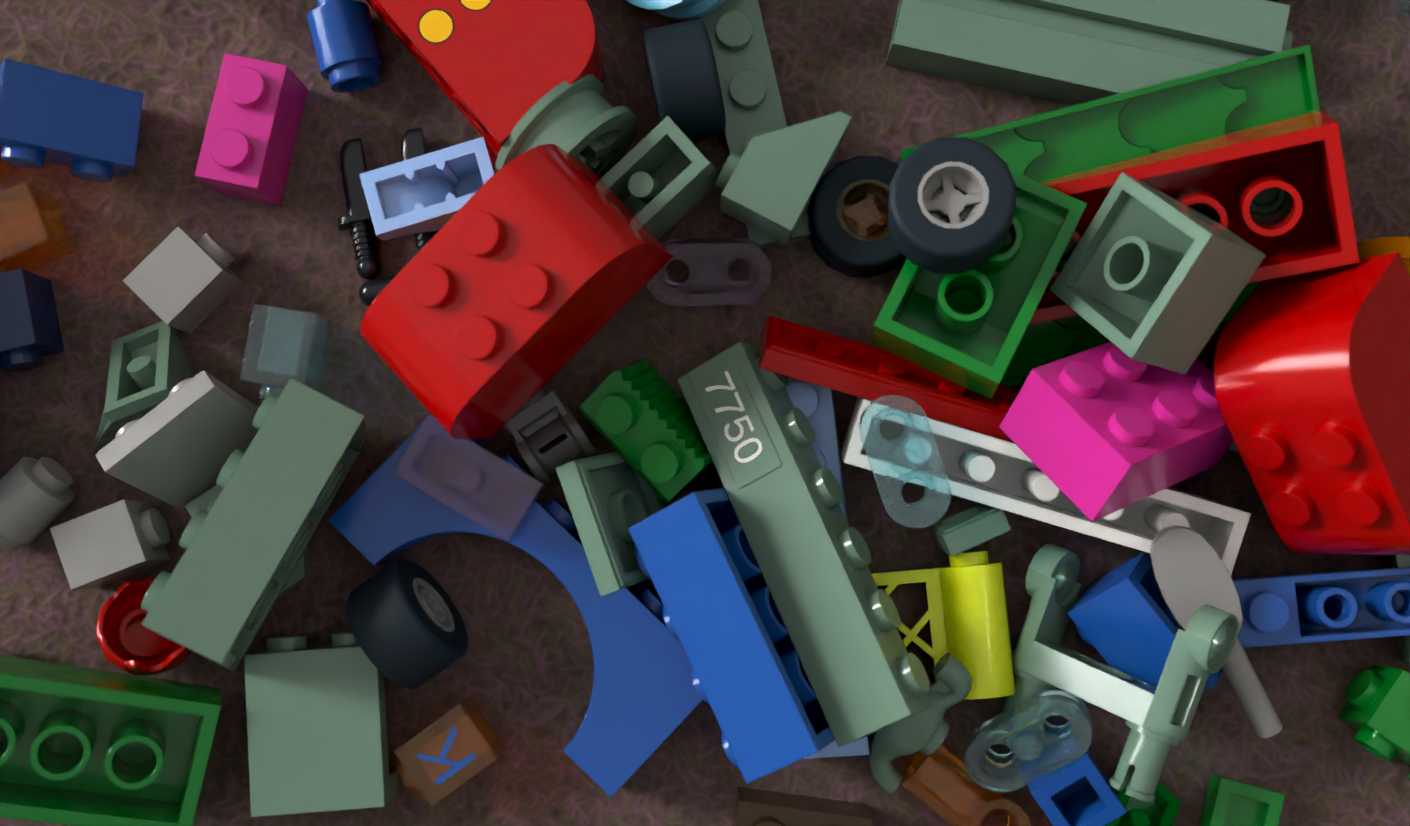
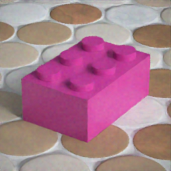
[999,342,1234,522]

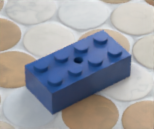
[628,488,835,784]

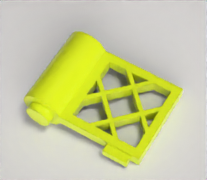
[871,551,1016,699]

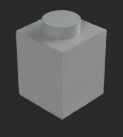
[123,226,244,334]
[50,499,170,590]

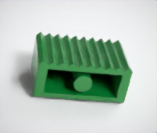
[578,358,713,504]

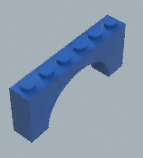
[328,415,703,797]

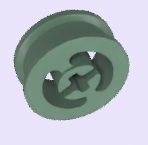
[495,74,638,179]

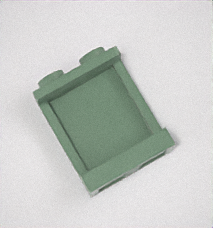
[244,631,399,817]

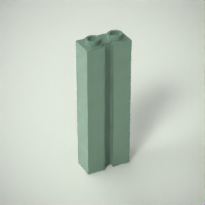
[885,0,1293,106]

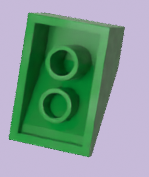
[872,169,1087,400]

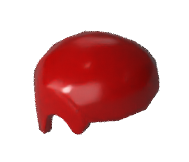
[95,573,193,676]

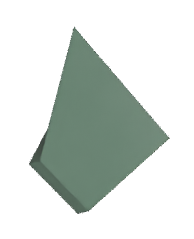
[91,321,195,453]

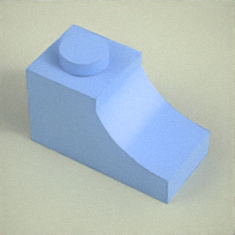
[359,136,497,241]

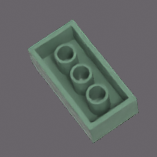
[141,378,366,672]

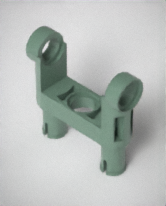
[995,543,1238,802]

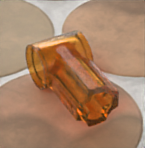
[900,744,1031,826]

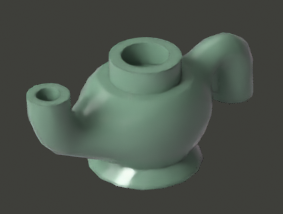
[868,653,973,794]

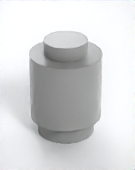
[0,457,75,551]

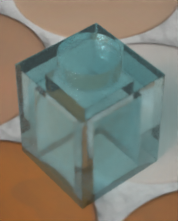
[240,304,334,399]

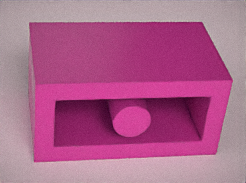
[194,53,308,207]

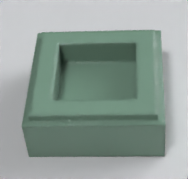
[929,503,1011,556]

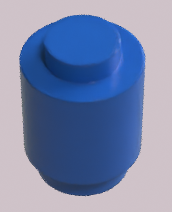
[306,0,383,93]

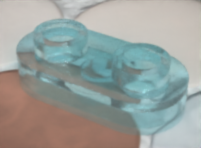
[859,394,951,528]
[965,690,1092,793]

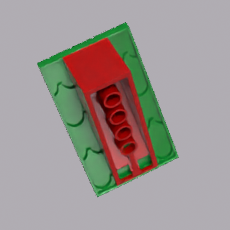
[900,44,1360,387]

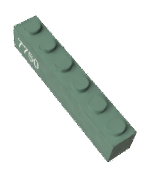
[677,341,933,747]

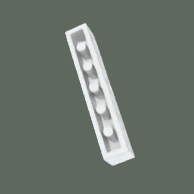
[840,397,1251,576]

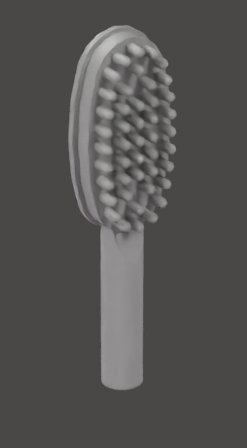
[1150,525,1283,738]

